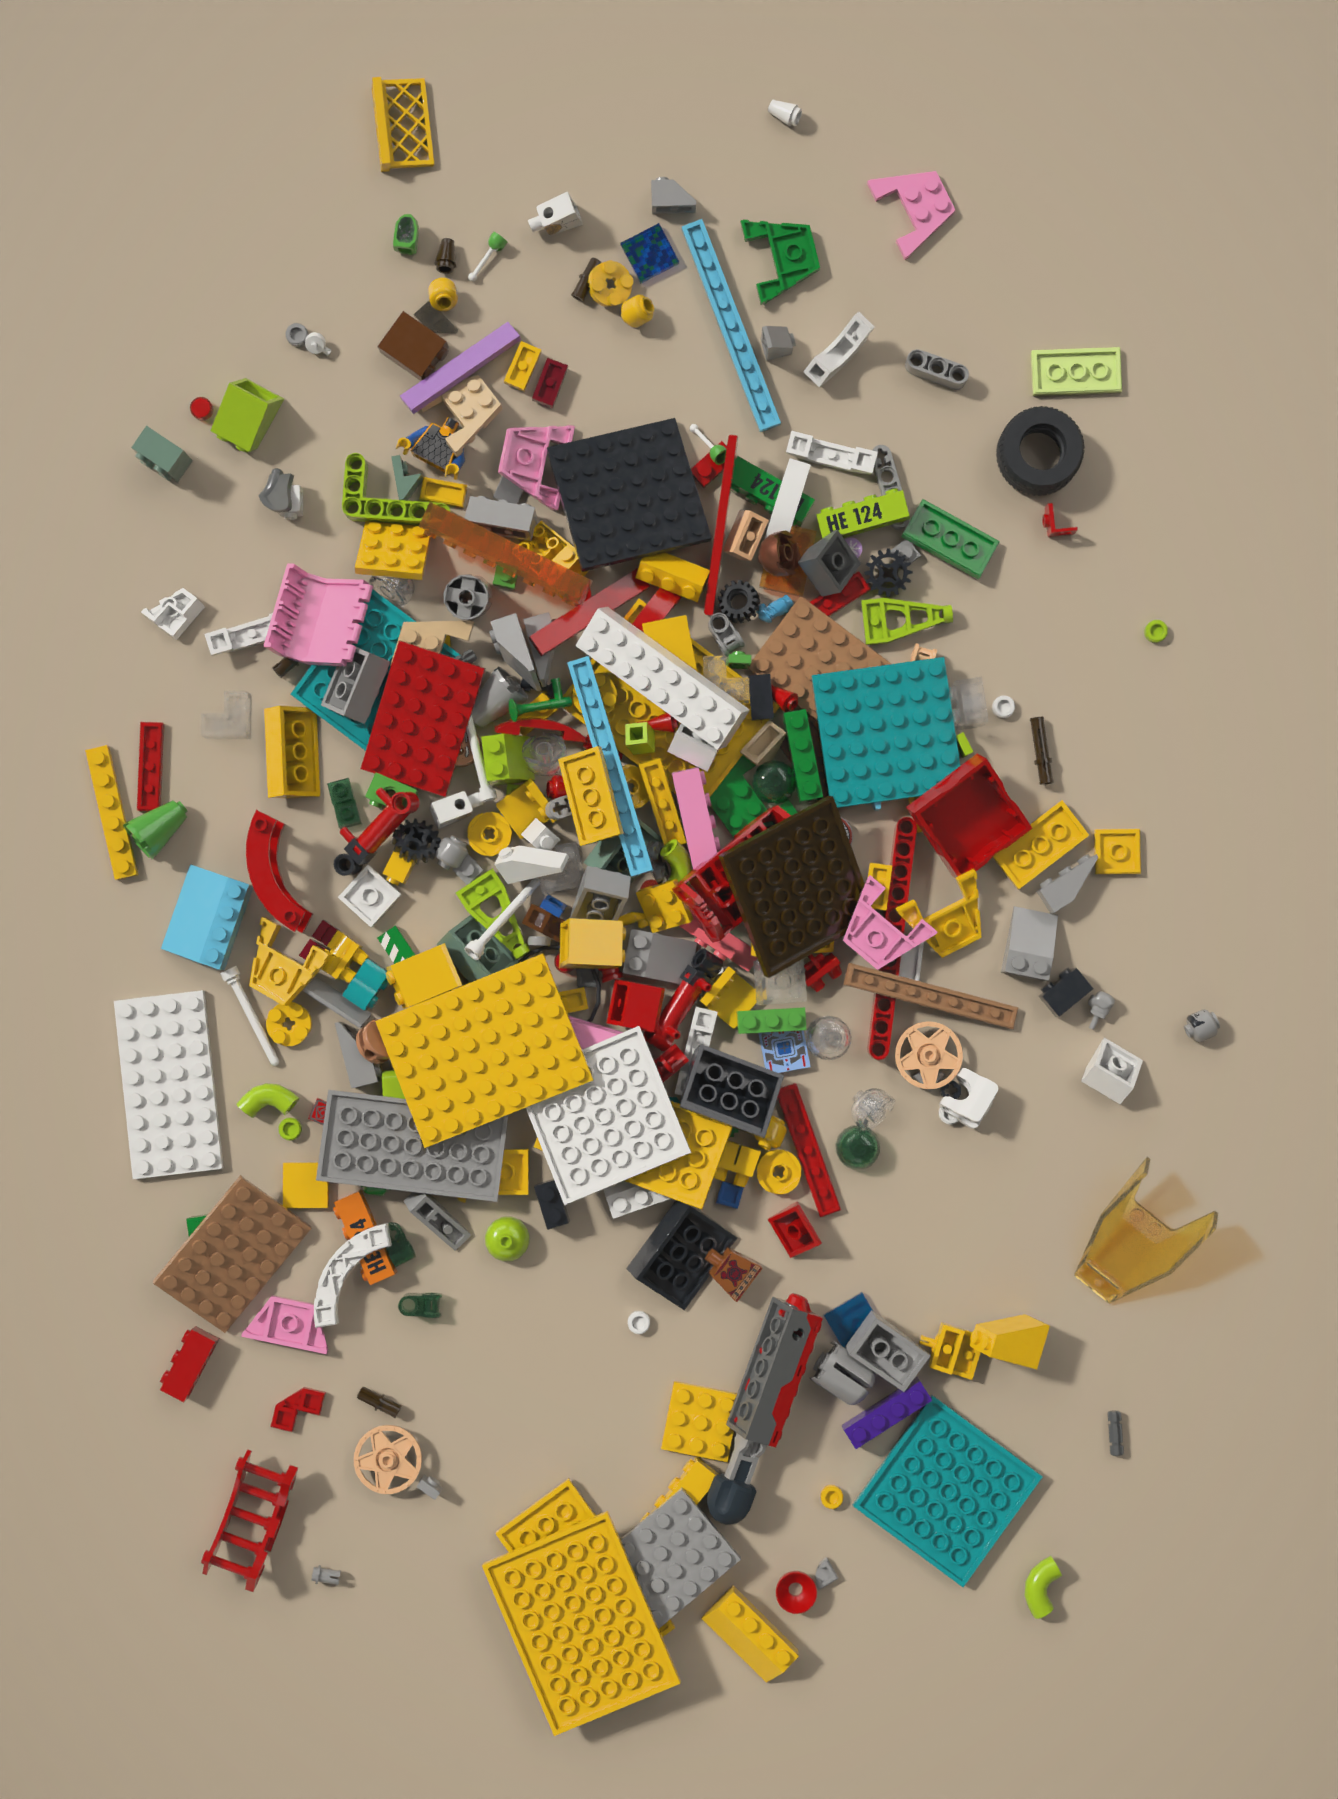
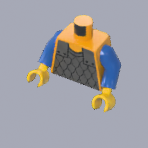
[396,417,465,480]

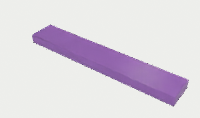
[400,322,521,414]

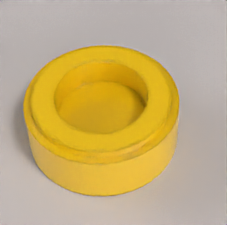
[820,1485,843,1509]

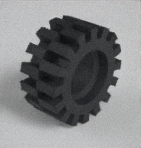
[718,580,761,624]

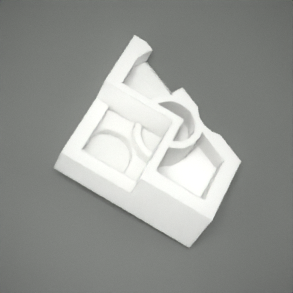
[141,588,205,640]

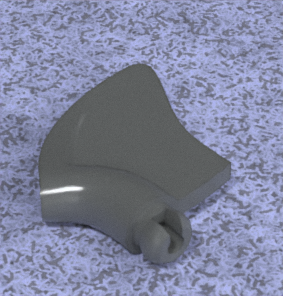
[259,468,294,513]

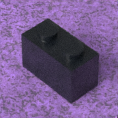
[1039,967,1094,1017]
[534,1179,570,1230]

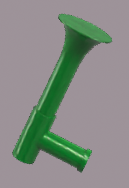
[509,678,572,722]

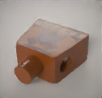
[705,1247,763,1302]

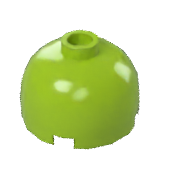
[485,1216,530,1262]

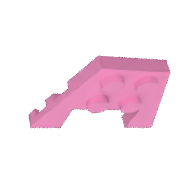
[867,171,955,260]
[498,425,575,511]
[843,875,937,970]

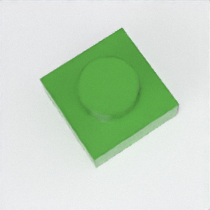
[493,562,520,590]
[726,651,751,669]

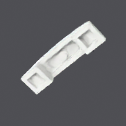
[786,431,878,474]
[764,458,811,540]
[204,613,273,656]
[675,1006,718,1095]

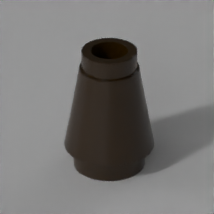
[434,238,456,274]

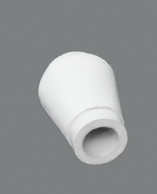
[768,99,802,126]

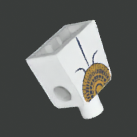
[528,192,583,235]
[430,791,483,829]

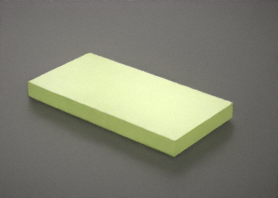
[1031,347,1122,396]

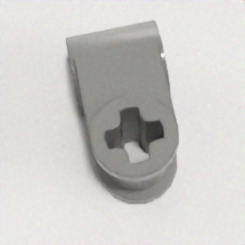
[708,613,745,657]

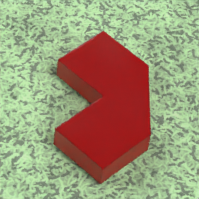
[270,1387,326,1432]

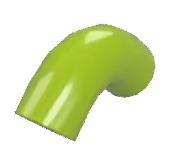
[660,839,693,886]
[236,1083,299,1118]
[1024,1556,1062,1619]

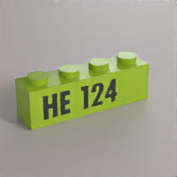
[816,488,910,538]

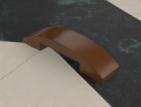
[522,904,565,943]

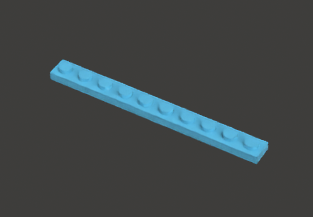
[681,219,781,432]
[567,656,653,877]

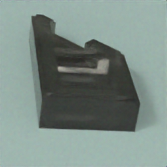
[414,301,458,334]

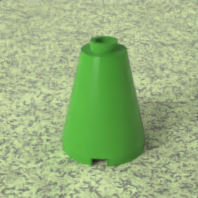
[123,800,188,860]

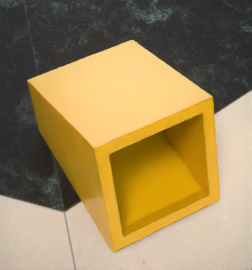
[559,918,626,968]
[385,943,462,1009]
[970,1314,1050,1370]

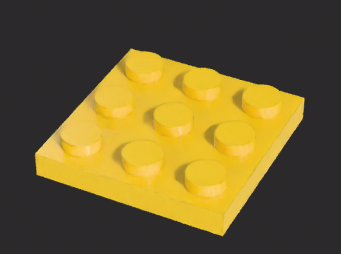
[355,521,432,580]
[661,1381,737,1462]

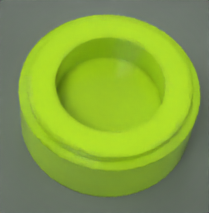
[1144,620,1168,643]
[278,1117,302,1140]

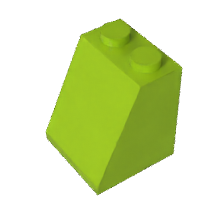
[210,378,284,452]
[481,734,535,786]

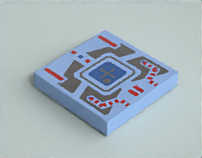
[758,1030,811,1073]

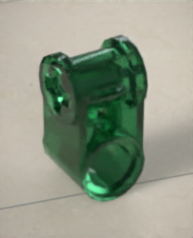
[386,1222,416,1267]
[398,1292,442,1318]

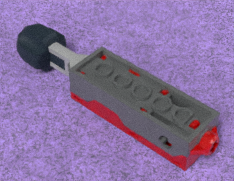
[707,1293,823,1525]

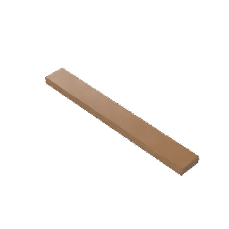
[843,963,1019,1029]

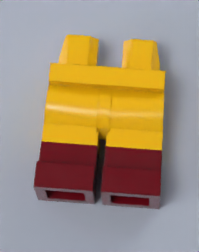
[299,920,370,983]

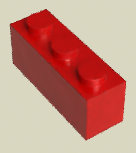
[160,1326,220,1403]

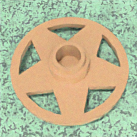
[895,1022,963,1089]
[354,1425,422,1494]

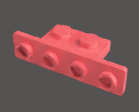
[679,908,758,971]

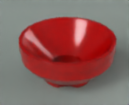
[776,1571,817,1614]

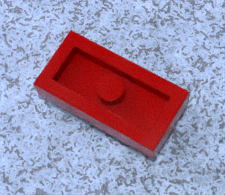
[691,441,737,488]

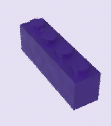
[842,1377,932,1449]

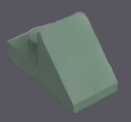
[391,455,423,501]

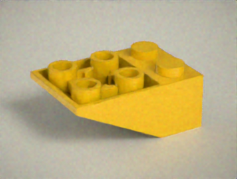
[511,521,588,599]

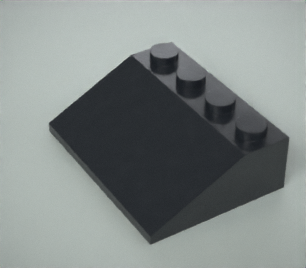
[679,1044,784,1139]
[626,1200,737,1310]

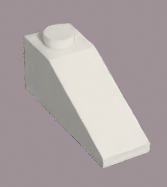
[494,846,569,884]

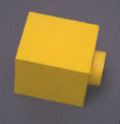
[382,851,415,886]

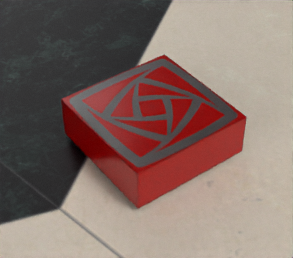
[308,1098,327,1125]

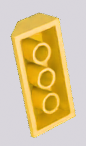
[264,706,320,798]
[701,1585,799,1683]

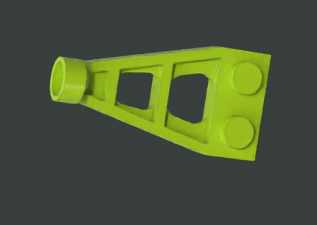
[861,598,953,645]
[456,868,531,960]

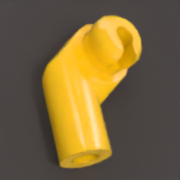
[618,912,649,928]

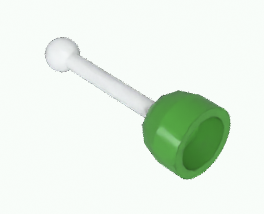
[468,231,508,282]
[690,424,726,465]

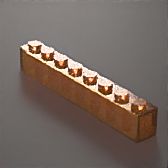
[419,502,593,606]

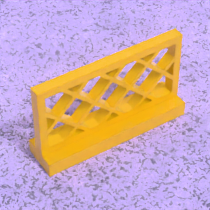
[371,77,434,172]

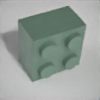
[131,425,193,482]

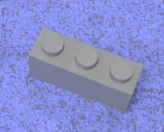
[464,496,537,541]

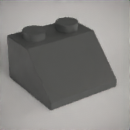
[798,530,861,596]

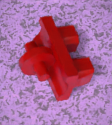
[799,952,842,992]
[654,1044,689,1083]

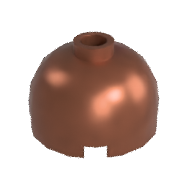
[758,531,800,577]

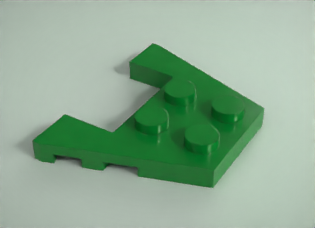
[740,220,820,305]
[710,755,797,838]

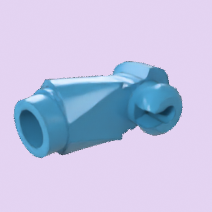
[756,595,794,623]

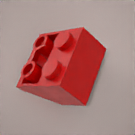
[607,979,665,1033]

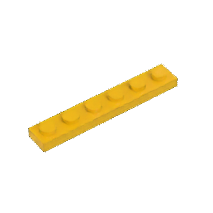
[85,745,139,880]

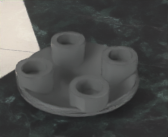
[647,841,669,884]

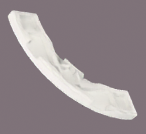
[314,1223,392,1328]

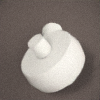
[305,332,332,356]

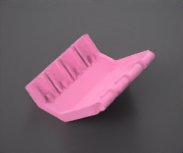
[263,564,373,666]

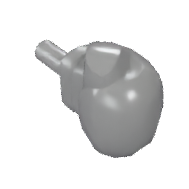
[1088,991,1115,1030]

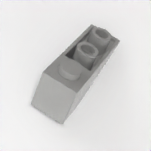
[1036,854,1098,914]

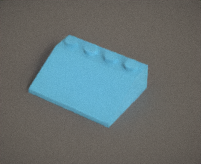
[161,864,253,970]

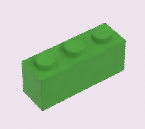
[736,1007,806,1034]

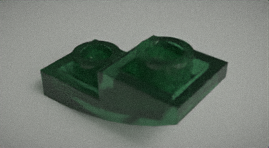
[327,778,362,830]

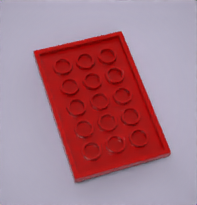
[360,640,486,797]

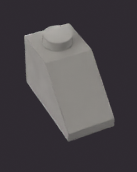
[651,177,696,214]
[761,326,796,361]

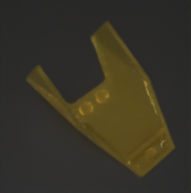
[1074,1157,1218,1304]

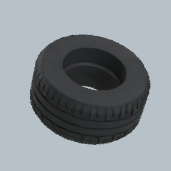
[996,406,1085,496]

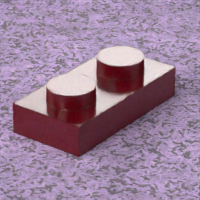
[532,358,568,408]

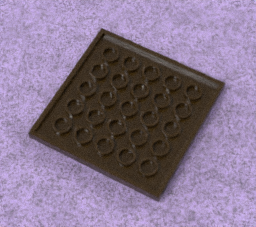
[718,796,865,978]

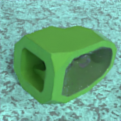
[393,214,419,255]

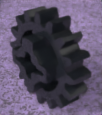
[864,548,913,597]
[391,818,441,864]

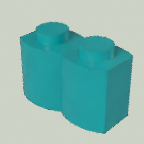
[342,958,389,1011]

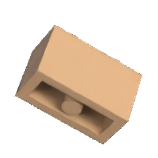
[723,510,769,561]

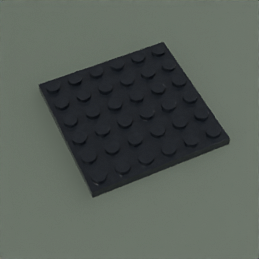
[547,418,712,572]

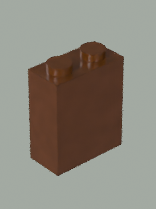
[377,311,449,381]

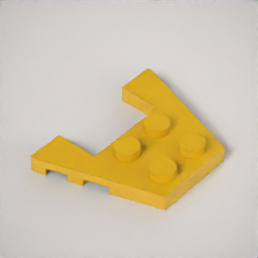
[895,869,982,958]
[249,917,333,1006]

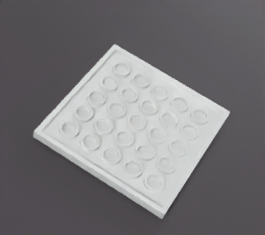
[526,1026,692,1205]

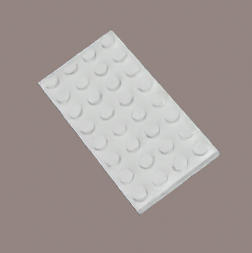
[114,990,224,1179]

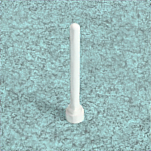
[467,715,497,802]
[464,878,541,960]
[220,966,279,1066]

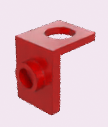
[1042,503,1078,537]

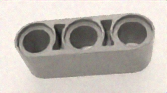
[905,349,969,390]

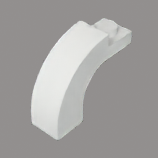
[804,312,875,387]

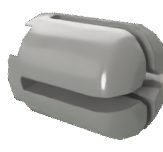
[443,574,493,620]
[810,1341,876,1405]

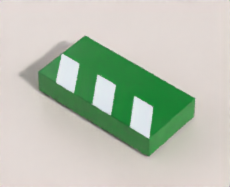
[377,925,416,964]

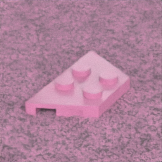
[241,1295,328,1354]

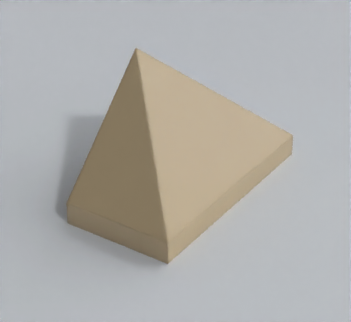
[740,720,787,766]

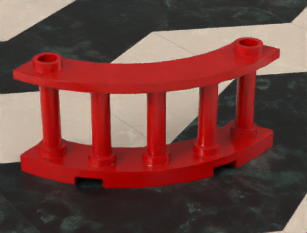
[246,810,313,934]
[201,1449,298,1592]

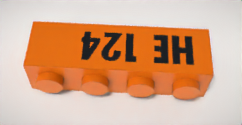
[333,1190,397,1285]

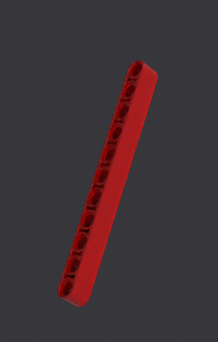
[867,817,917,1060]

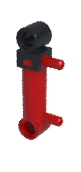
[333,788,420,876]
[643,948,723,1052]

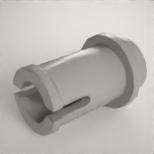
[311,1565,341,1585]

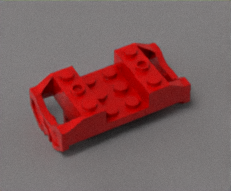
[672,805,791,943]

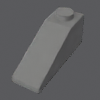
[523,612,556,687]
[335,1022,382,1089]
[404,1192,471,1251]

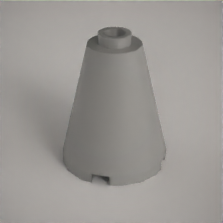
[472,667,528,728]

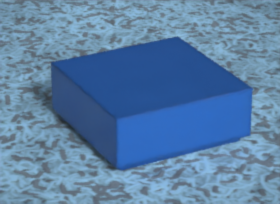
[540,895,567,918]
[716,1181,744,1209]

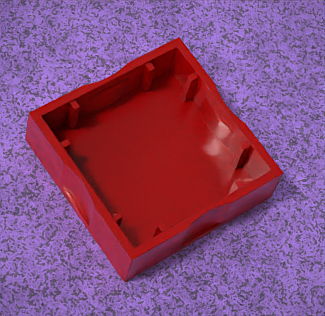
[906,753,1033,878]

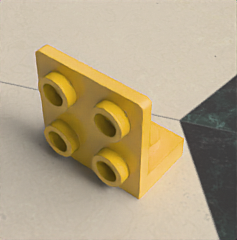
[496,778,556,839]
[700,966,762,1029]

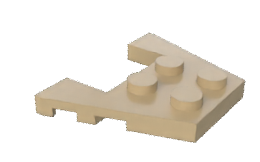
[421,375,502,457]
[391,620,475,665]

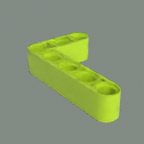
[342,453,453,527]

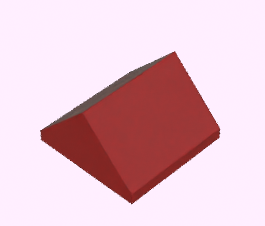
[768,1202,822,1258]

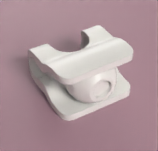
[939,1068,998,1129]

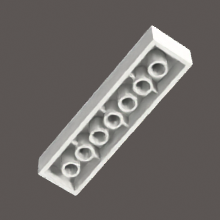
[575,607,750,750]

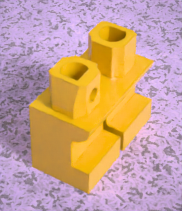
[714,1140,761,1187]

